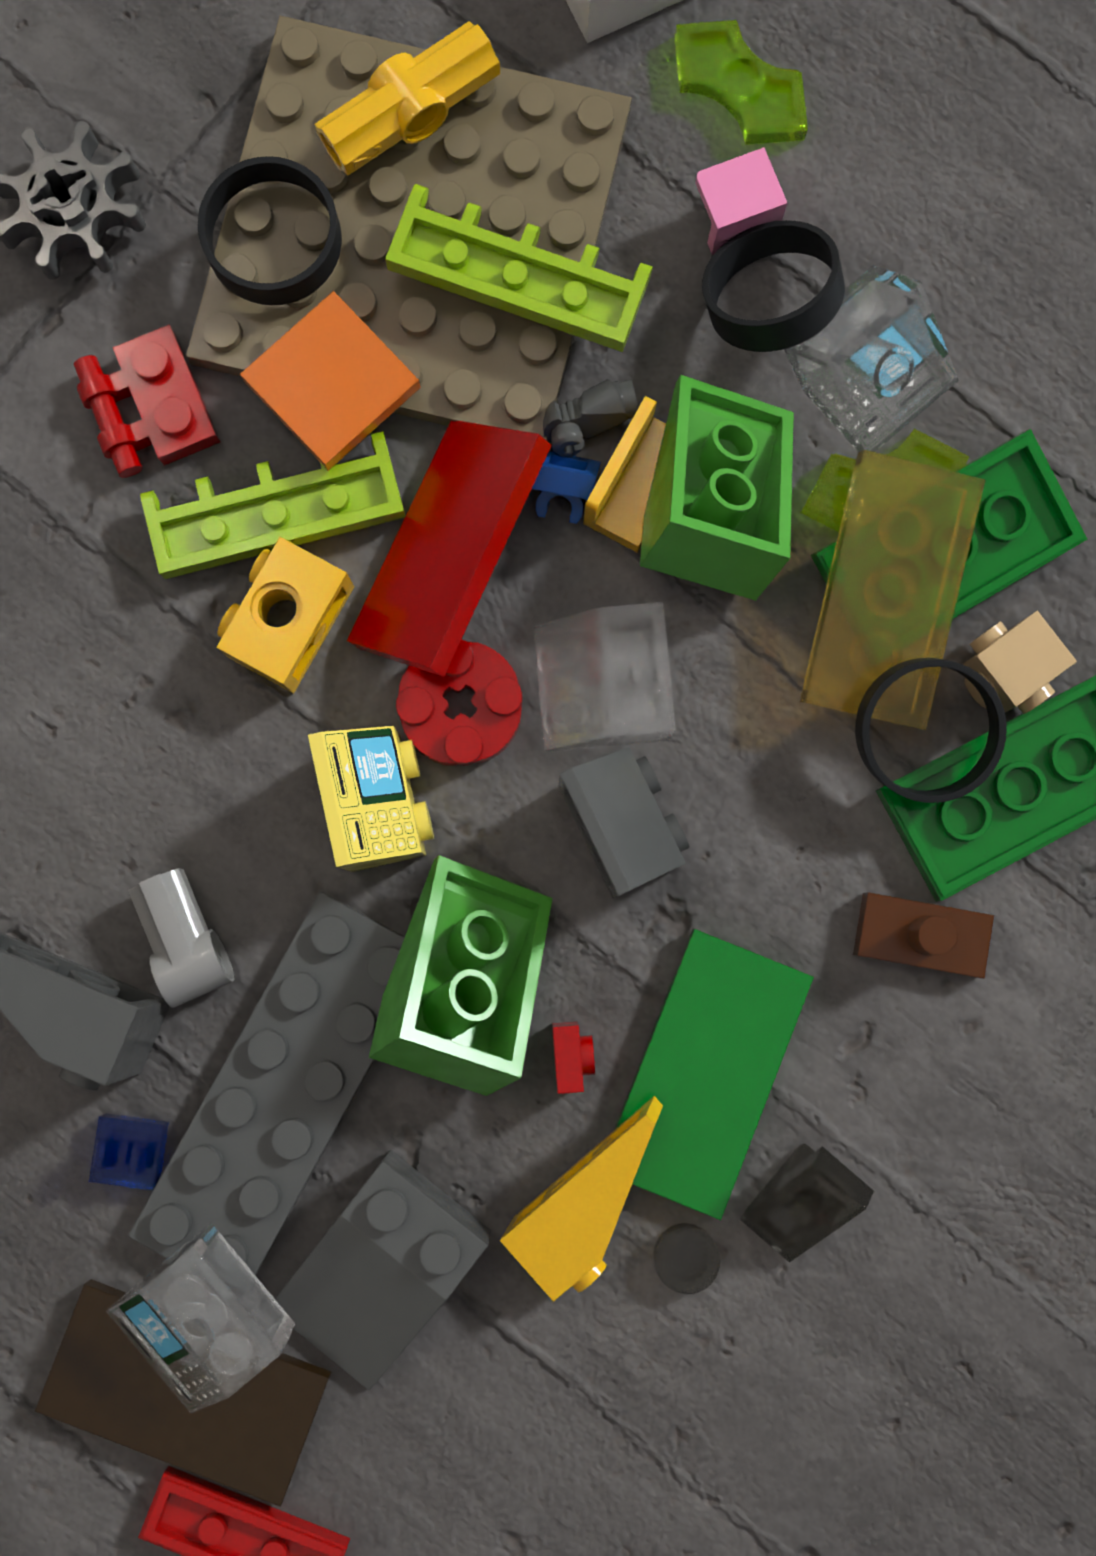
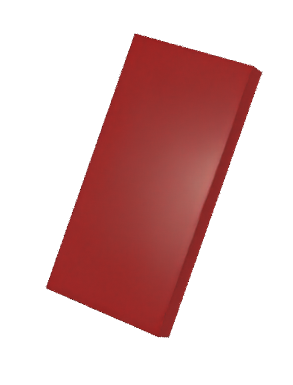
[347,421,552,677]

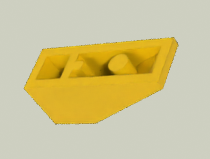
[500,1096,663,1302]

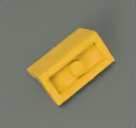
[583,396,666,553]

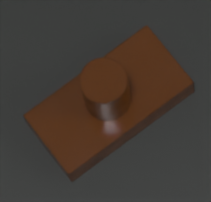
[853,892,994,979]

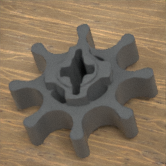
[0,121,146,280]

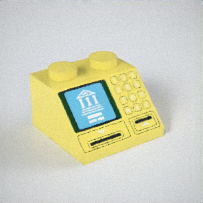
[308,726,434,872]

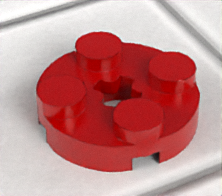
[396,639,523,766]

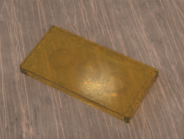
[800,450,986,730]

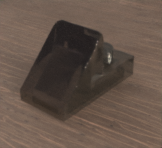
[740,1144,874,1263]

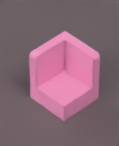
[695,147,787,255]

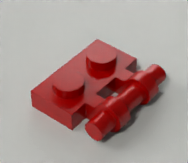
[73,324,221,478]

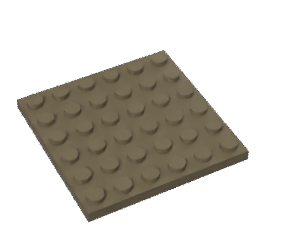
[186,15,632,440]

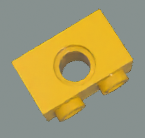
[216,537,355,694]

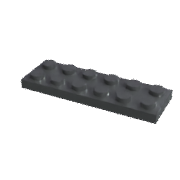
[128,892,405,1300]

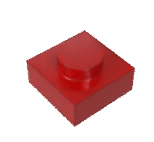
[552,1021,595,1094]

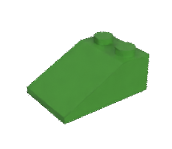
[640,375,794,601]
[369,855,553,1096]

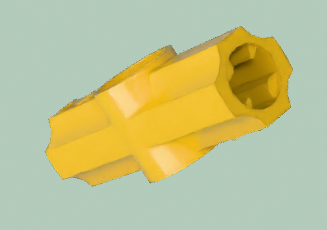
[314,21,501,176]

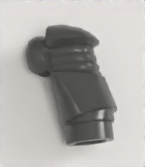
[543,379,638,457]

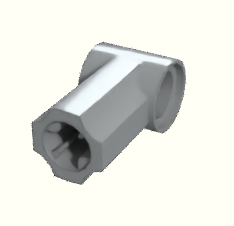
[128,868,235,1008]

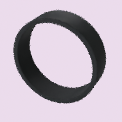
[198,156,342,305]
[702,220,845,352]
[855,658,1007,803]

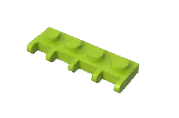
[385,184,653,352]
[140,431,406,579]

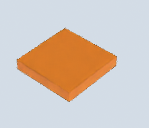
[240,291,421,471]

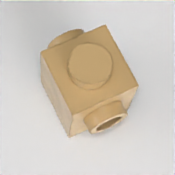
[963,610,1077,714]

